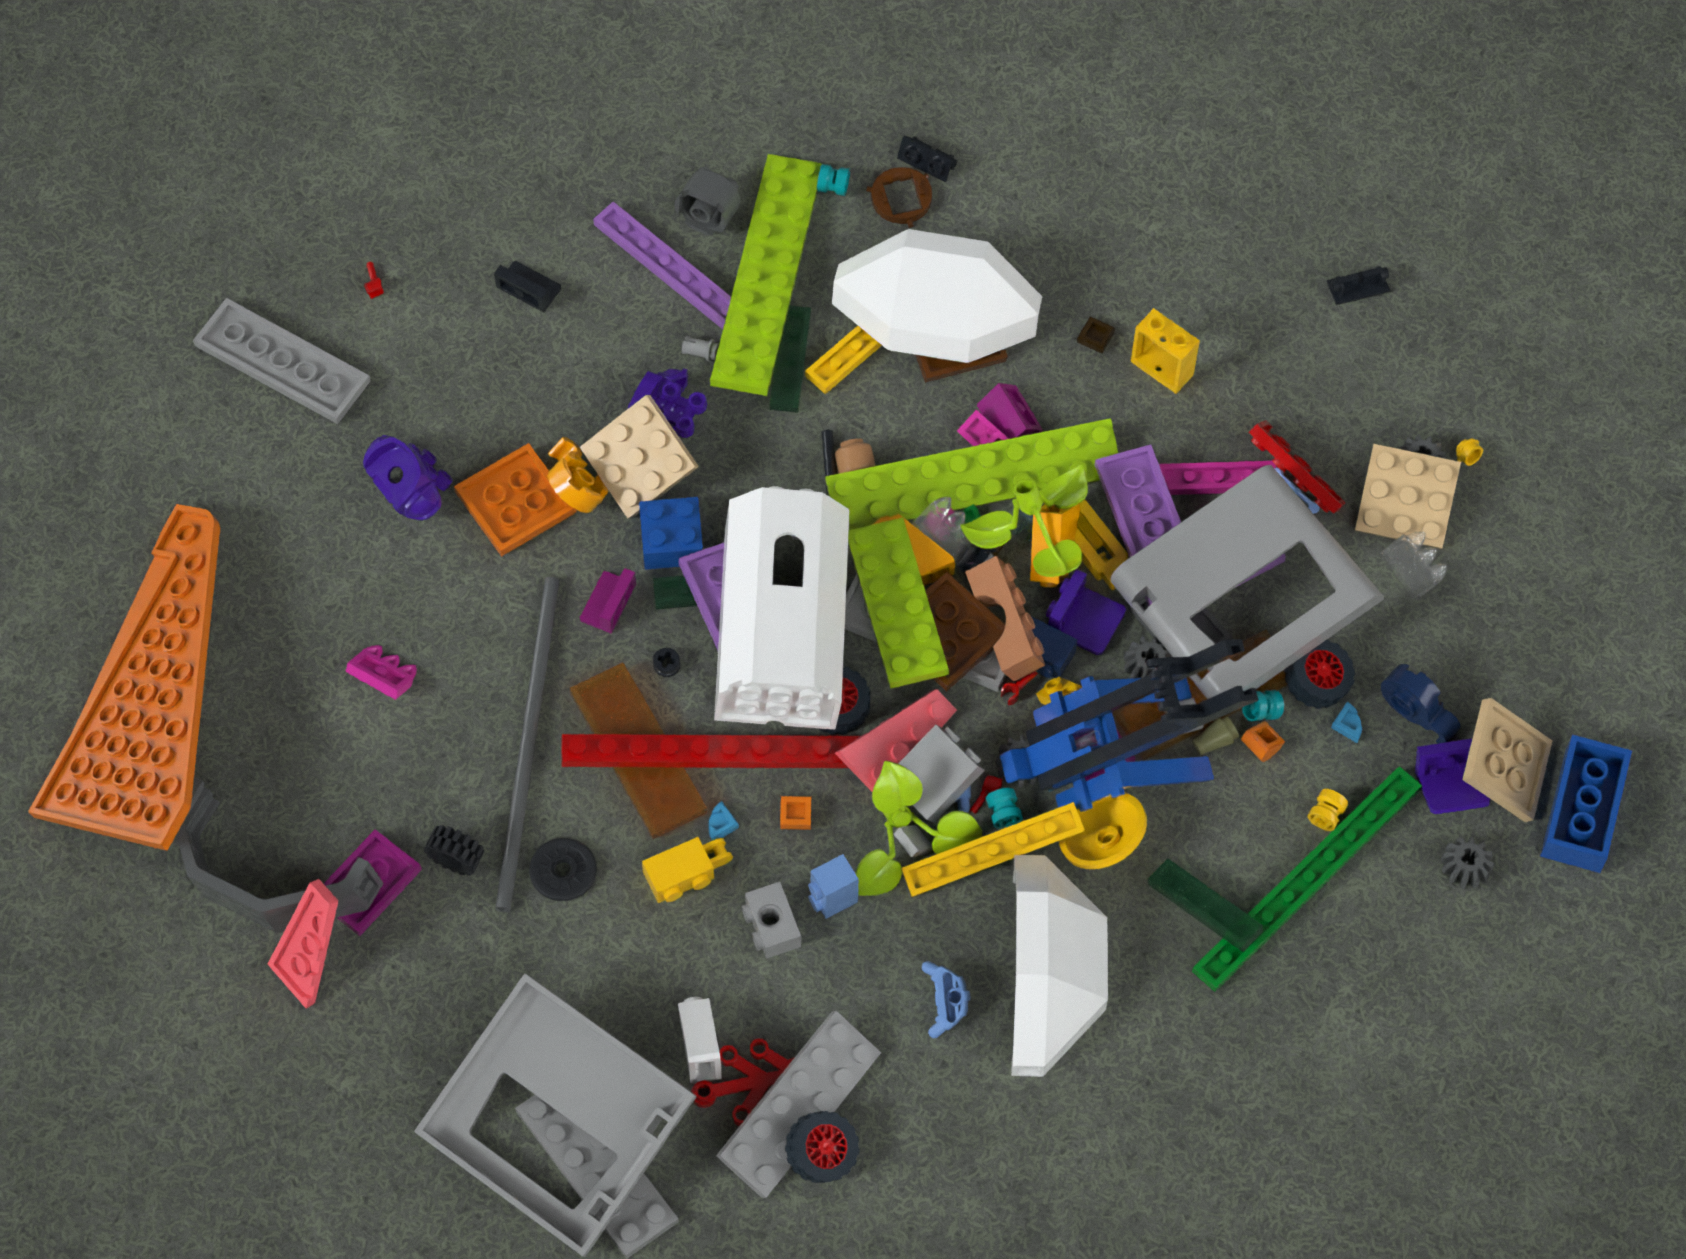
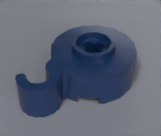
[1381,664,1461,743]

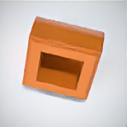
[1241,721,1285,762]

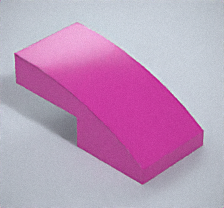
[957,410,1008,446]

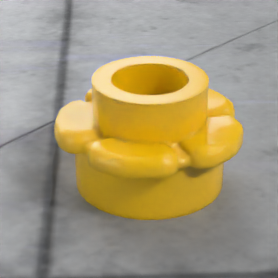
[1456,438,1483,466]

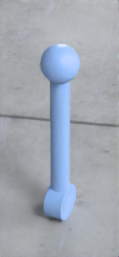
[1274,467,1320,513]

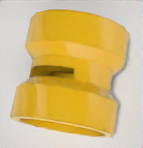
[1308,789,1348,831]

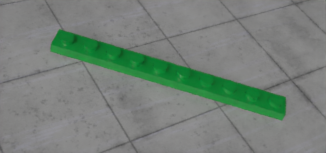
[1192,766,1422,992]

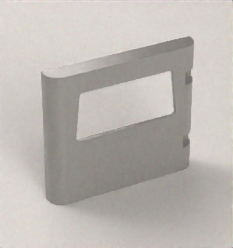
[1111,465,1384,699]
[414,973,697,1257]

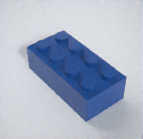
[1540,734,1632,873]

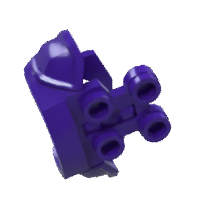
[627,368,707,438]
[363,435,453,521]

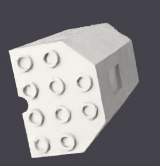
[714,486,849,730]

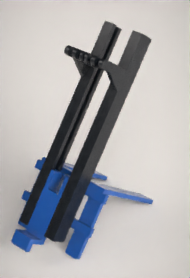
[1000,639,1259,812]

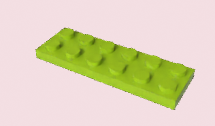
[848,517,949,689]

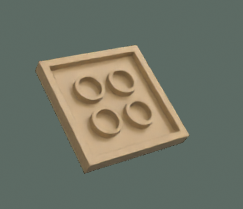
[580,395,699,519]
[1355,444,1461,549]
[1462,698,1552,822]

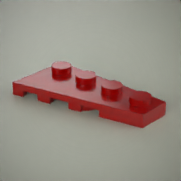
[1248,420,1346,514]

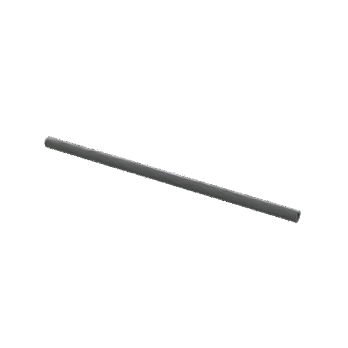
[495,577,560,912]

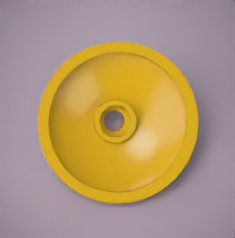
[1059,792,1147,869]

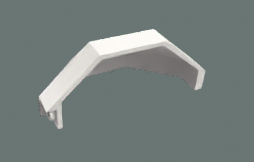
[832,229,1042,363]
[1011,855,1108,1077]

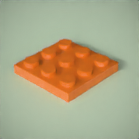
[454,443,576,557]

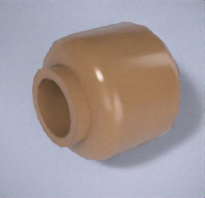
[835,439,876,474]

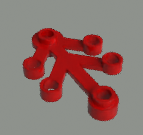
[691,1038,795,1126]

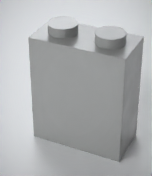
[898,725,985,823]

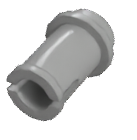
[682,336,719,362]

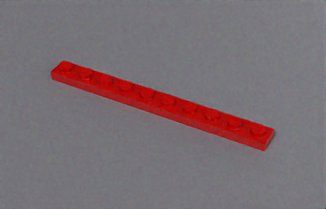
[561,734,860,768]

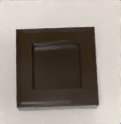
[1077,316,1116,354]

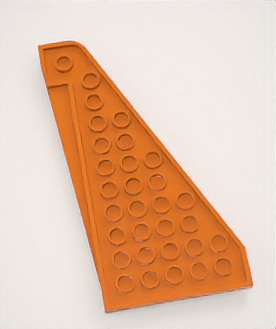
[28,504,220,851]

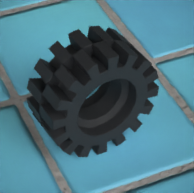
[424,825,485,876]

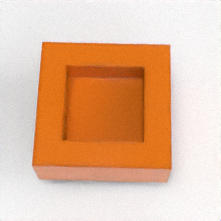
[780,796,811,830]

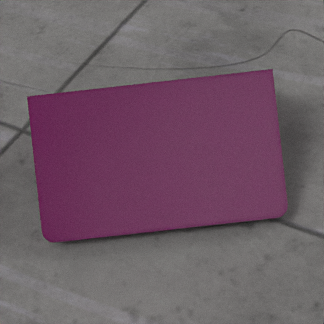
[977,383,1043,439]
[580,568,636,634]

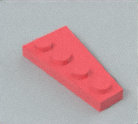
[835,689,957,792]
[268,879,338,1008]

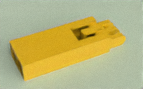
[1074,499,1129,590]

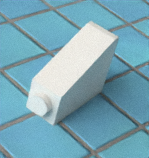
[678,997,722,1084]

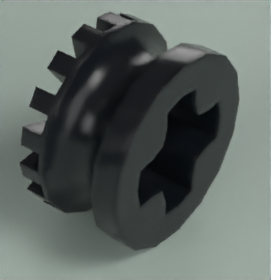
[653,648,680,678]

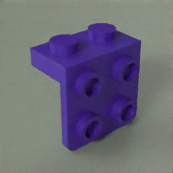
[1046,569,1126,655]
[1415,739,1490,814]

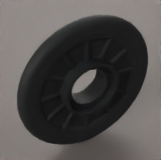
[529,838,597,901]

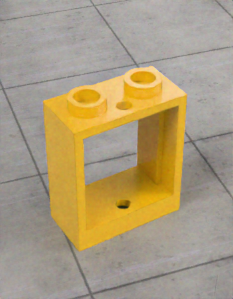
[1131,308,1200,394]

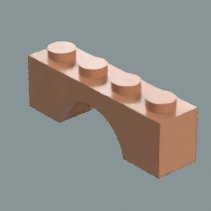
[965,556,1045,681]

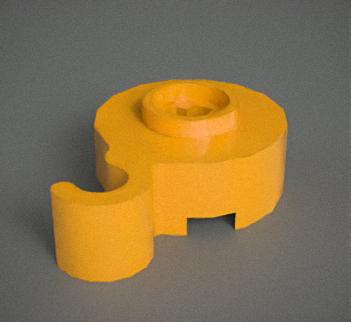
[547,437,608,513]

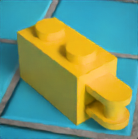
[642,837,733,903]

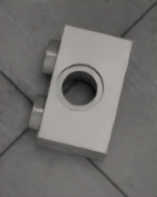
[741,882,801,959]

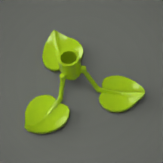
[960,465,1088,577]
[855,761,983,896]

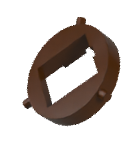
[866,167,932,228]

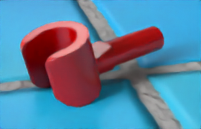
[364,261,384,299]
[1001,671,1038,705]
[969,776,1002,815]

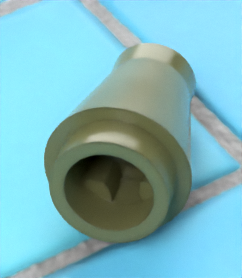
[1192,716,1239,756]

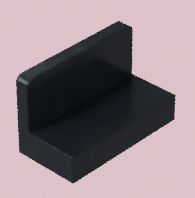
[494,261,562,312]

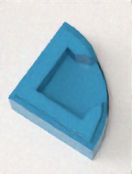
[1331,702,1362,743]
[708,801,739,841]

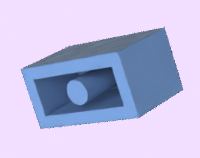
[808,854,859,919]

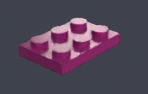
[324,829,422,936]

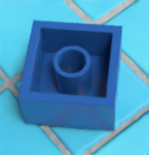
[639,497,703,570]

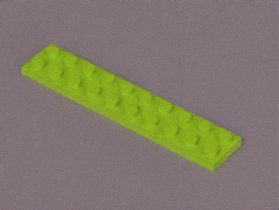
[710,154,823,396]
[825,418,1118,530]

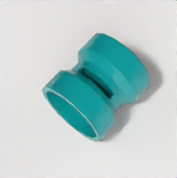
[817,164,850,196]
[1242,690,1284,721]
[986,788,1023,829]

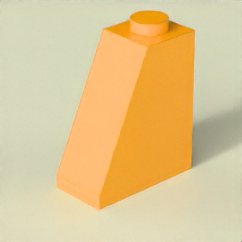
[1030,503,1080,588]
[872,514,955,586]

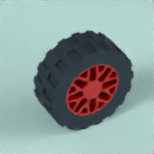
[1284,640,1355,709]
[819,666,871,735]
[785,1111,860,1183]

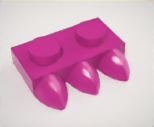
[346,645,417,700]

